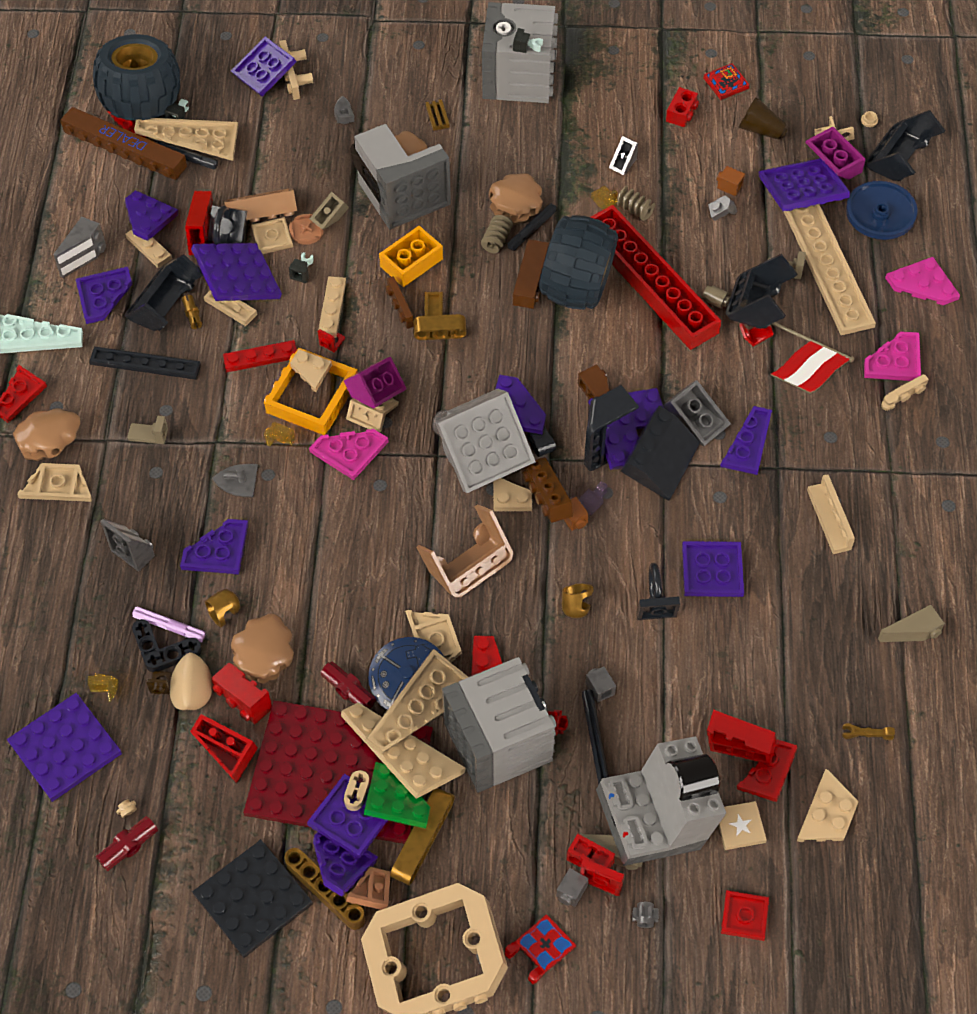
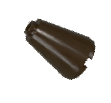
[739,98,788,140]

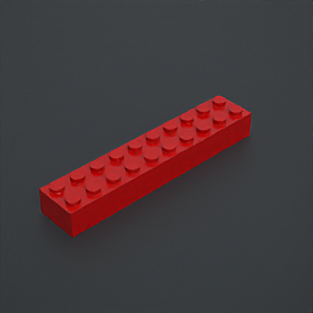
[590,205,721,350]

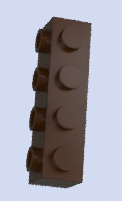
[513,239,549,309]
[522,457,573,523]

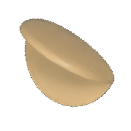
[170,653,213,710]

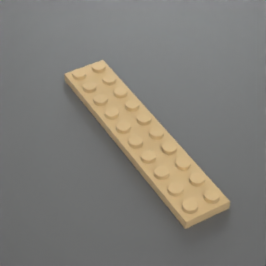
[784,204,876,335]

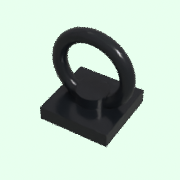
[208,205,248,245]
[636,563,680,621]

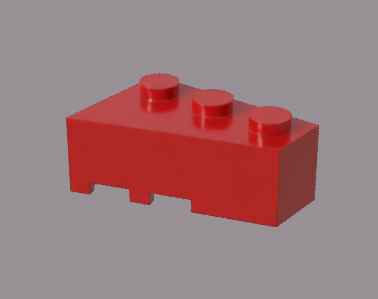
[211,663,272,725]
[707,709,777,764]
[190,714,258,784]

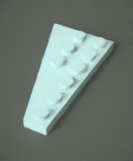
[0,314,83,353]

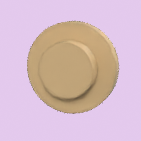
[861,111,878,127]
[116,799,137,818]

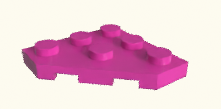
[885,257,960,305]
[864,332,921,381]
[309,429,389,480]

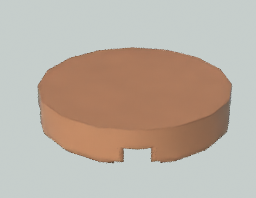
[289,214,324,245]

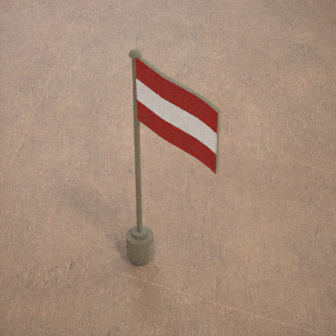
[702,285,854,394]

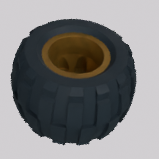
[93,34,180,121]
[539,215,618,310]

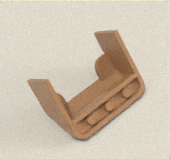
[416,505,513,597]

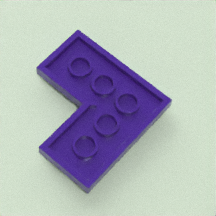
[588,388,664,470]

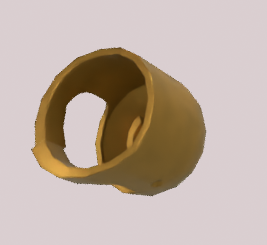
[562,583,593,618]
[205,589,240,628]

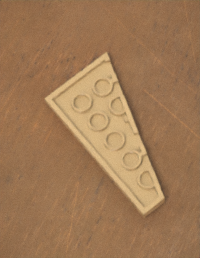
[134,118,238,161]
[365,649,468,754]
[341,703,466,799]

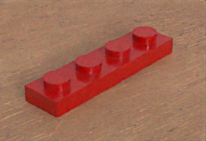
[223,340,297,372]

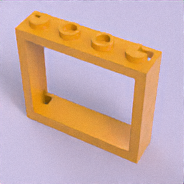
[264,348,358,435]

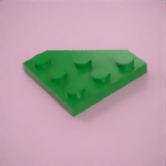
[364,762,430,829]

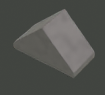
[609,136,638,175]

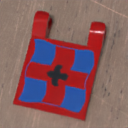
[504,914,576,984]

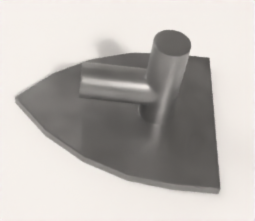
[212,464,258,497]

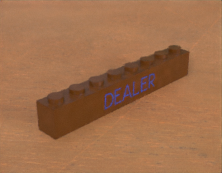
[61,107,187,180]

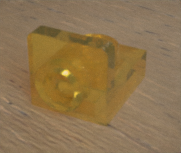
[591,186,618,210]
[264,422,295,446]

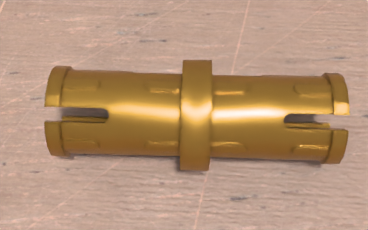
[182,295,202,329]

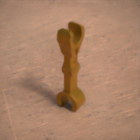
[842,723,895,740]

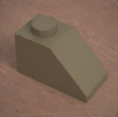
[309,192,349,230]

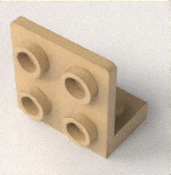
[346,398,399,432]

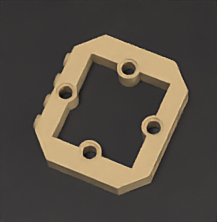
[361,883,508,1014]

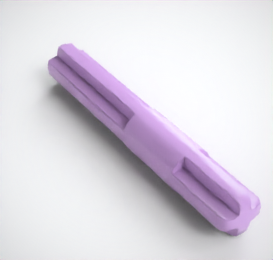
[132,606,206,642]

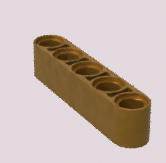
[390,788,455,886]
[285,848,365,930]

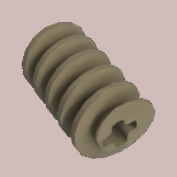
[617,186,655,221]
[481,215,513,253]

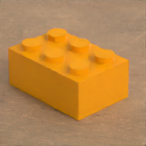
[379,226,443,287]

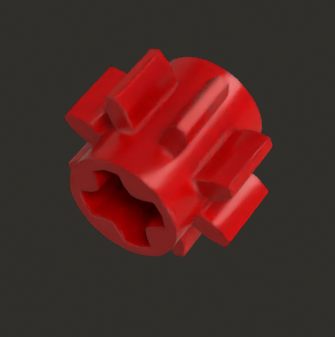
[547,710,568,735]

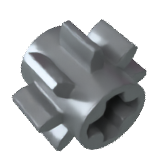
[632,902,659,928]

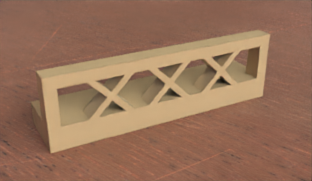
[807,475,855,554]

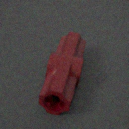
[320,661,376,709]
[95,816,158,872]

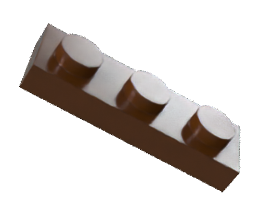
[385,276,414,329]

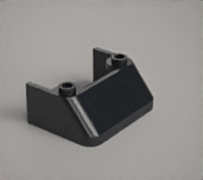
[865,110,946,181]
[726,253,798,329]
[125,254,204,331]
[584,385,639,471]

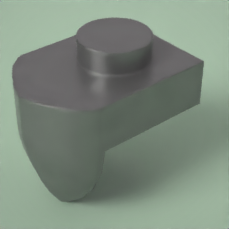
[334,96,354,124]
[708,196,737,221]

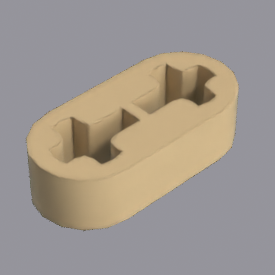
[344,771,370,811]

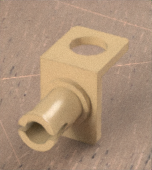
[814,116,854,141]

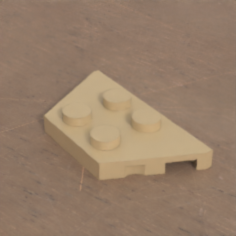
[17,463,92,502]
[405,610,462,663]
[797,769,859,842]

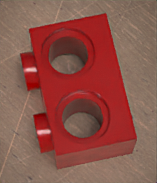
[666,87,699,127]
[567,834,615,869]

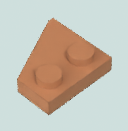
[346,867,390,910]

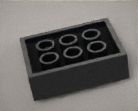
[620,405,700,501]

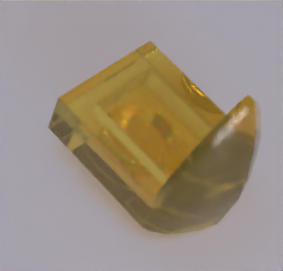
[88,674,118,702]

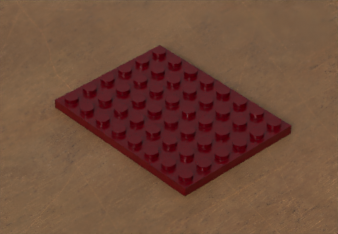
[243,700,433,844]

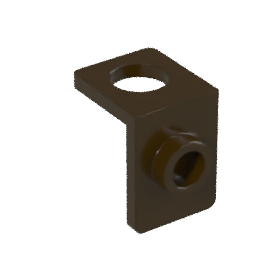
[146,671,173,695]

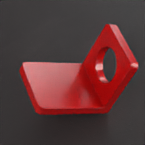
[739,323,774,346]
[317,329,345,352]

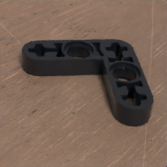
[132,619,202,672]

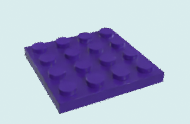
[759,158,850,211]
[191,243,282,301]
[7,693,122,802]

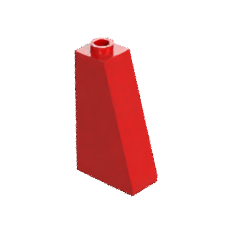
[185,191,213,256]

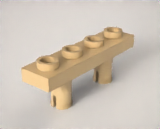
[279,40,313,100]

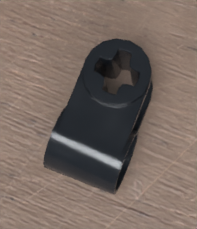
[527,426,556,457]

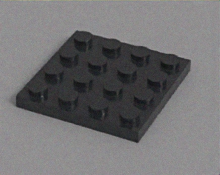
[192,839,313,958]

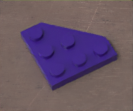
[125,190,178,241]
[76,267,132,324]
[496,375,546,434]
[180,519,248,574]
[313,832,378,897]

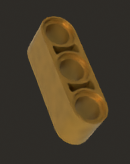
[413,314,466,340]

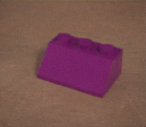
[806,126,865,180]
[343,356,407,408]

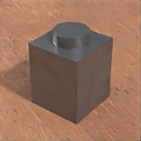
[586,667,616,703]
[556,868,588,907]

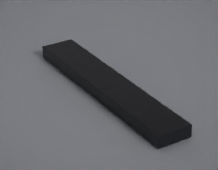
[89,346,201,380]

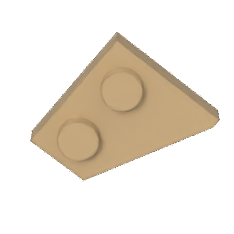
[290,349,332,392]
[493,478,532,511]

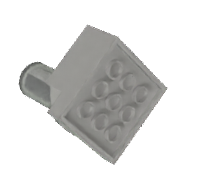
[432,389,536,493]

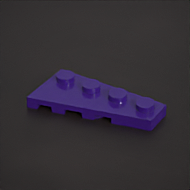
[720,406,772,475]

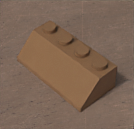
[224,188,297,222]

